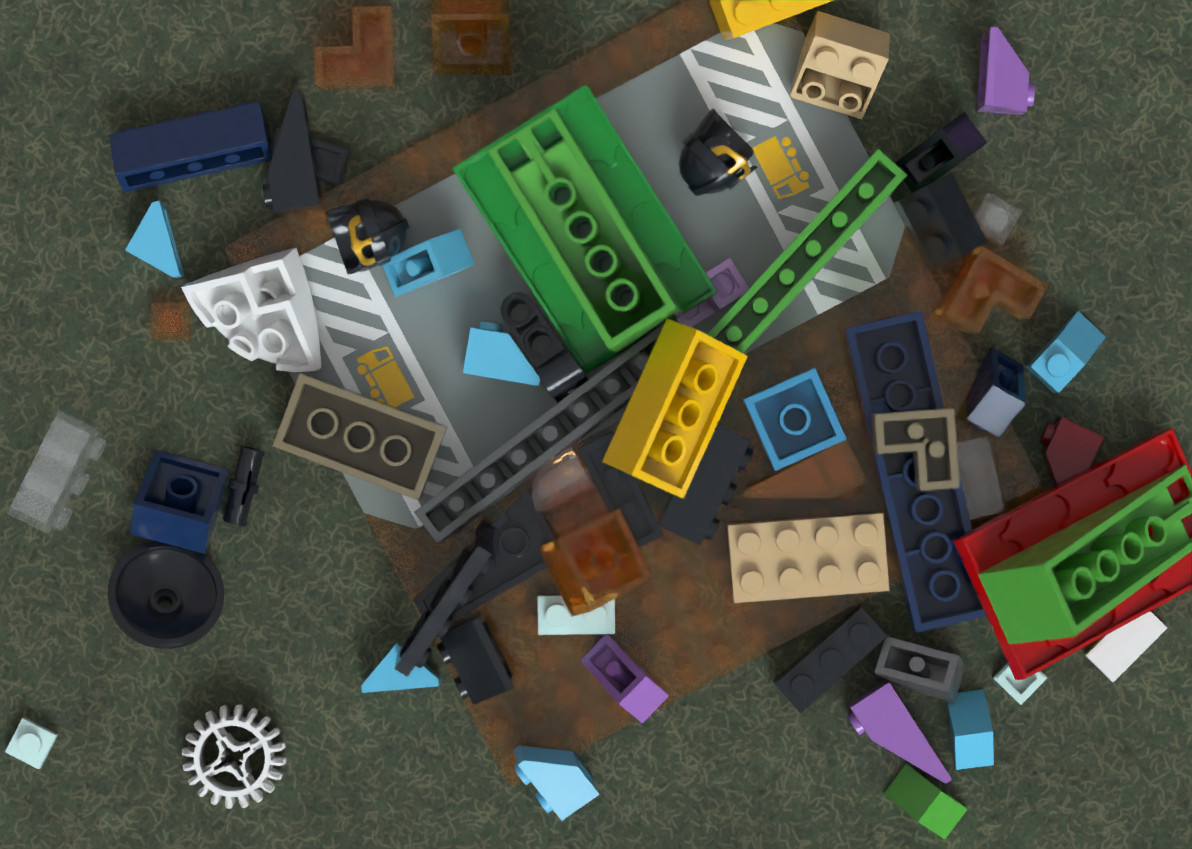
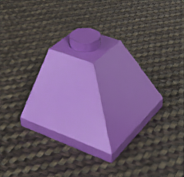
[976,27,1035,115]

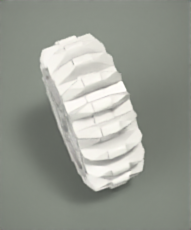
[182,704,287,809]

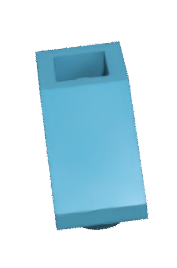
[513,745,599,821]

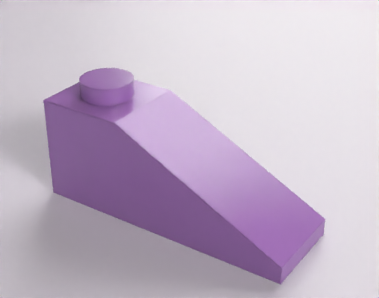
[847,679,952,784]

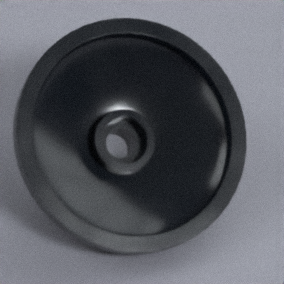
[107,541,224,649]

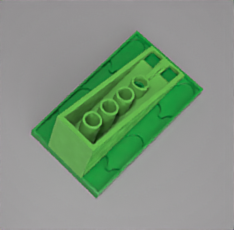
[452,84,718,374]

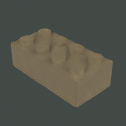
[273,373,448,501]

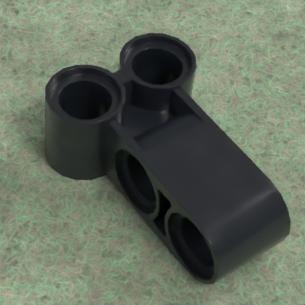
[501,292,588,403]

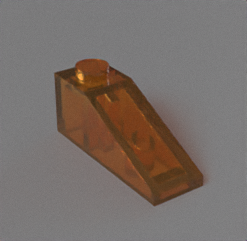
[741,440,867,501]

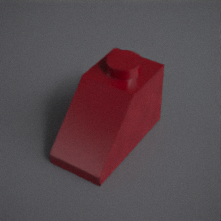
[1039,417,1104,488]

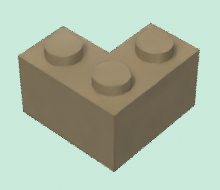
[871,408,960,491]

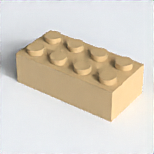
[726,511,889,603]

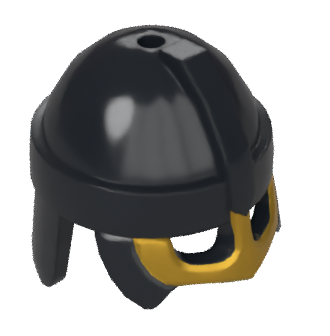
[679,108,758,196]
[325,198,409,274]

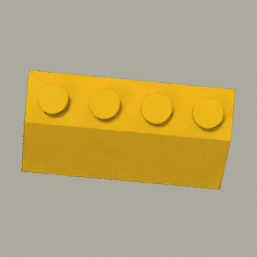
[602,319,748,499]

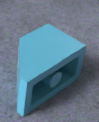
[382,229,475,297]
[1025,311,1106,393]
[463,321,541,386]

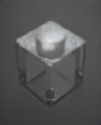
[973,192,1022,247]

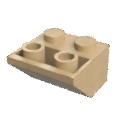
[789,11,890,119]

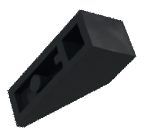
[263,90,323,215]

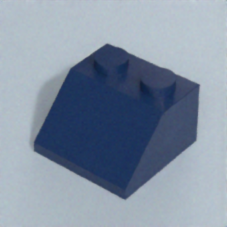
[130,450,230,554]

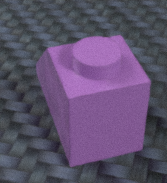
[580,634,669,723]

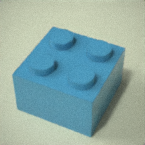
[742,368,846,471]

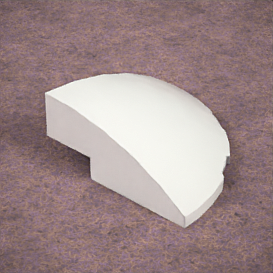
[181,248,321,372]

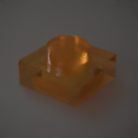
[151,302,192,341]

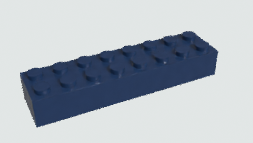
[843,311,987,633]

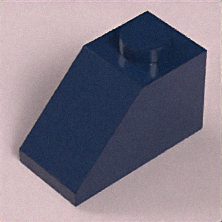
[966,347,1026,437]

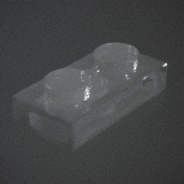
[957,436,1005,520]

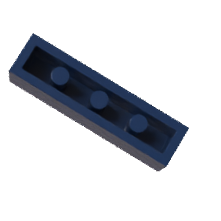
[109,101,273,193]

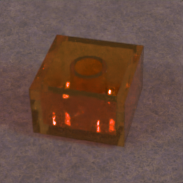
[538,508,653,617]

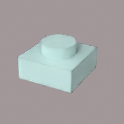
[5,717,58,769]

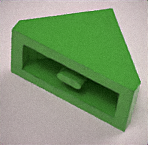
[883,763,968,839]

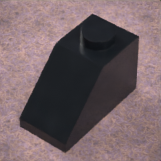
[895,112,987,193]

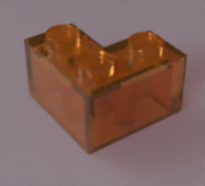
[314,6,396,90]
[934,247,1049,334]

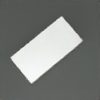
[1084,611,1167,682]

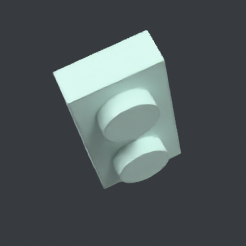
[538,594,615,635]

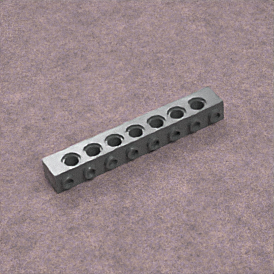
[414,324,664,545]

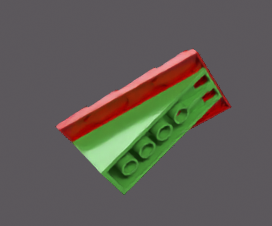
[954,428,1192,680]

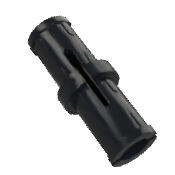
[222,446,265,526]

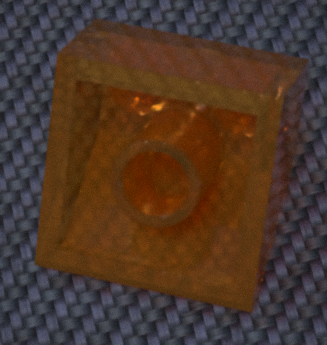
[431,0,511,75]

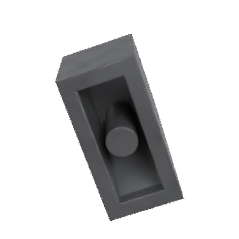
[875,637,965,703]

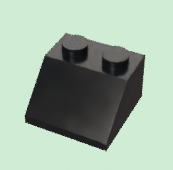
[894,173,987,272]
[436,612,516,705]

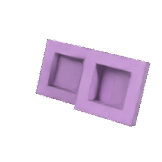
[673,258,749,327]

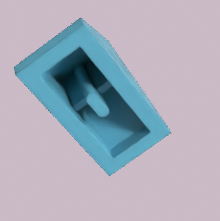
[125,201,185,278]
[361,641,441,693]
[946,689,994,770]

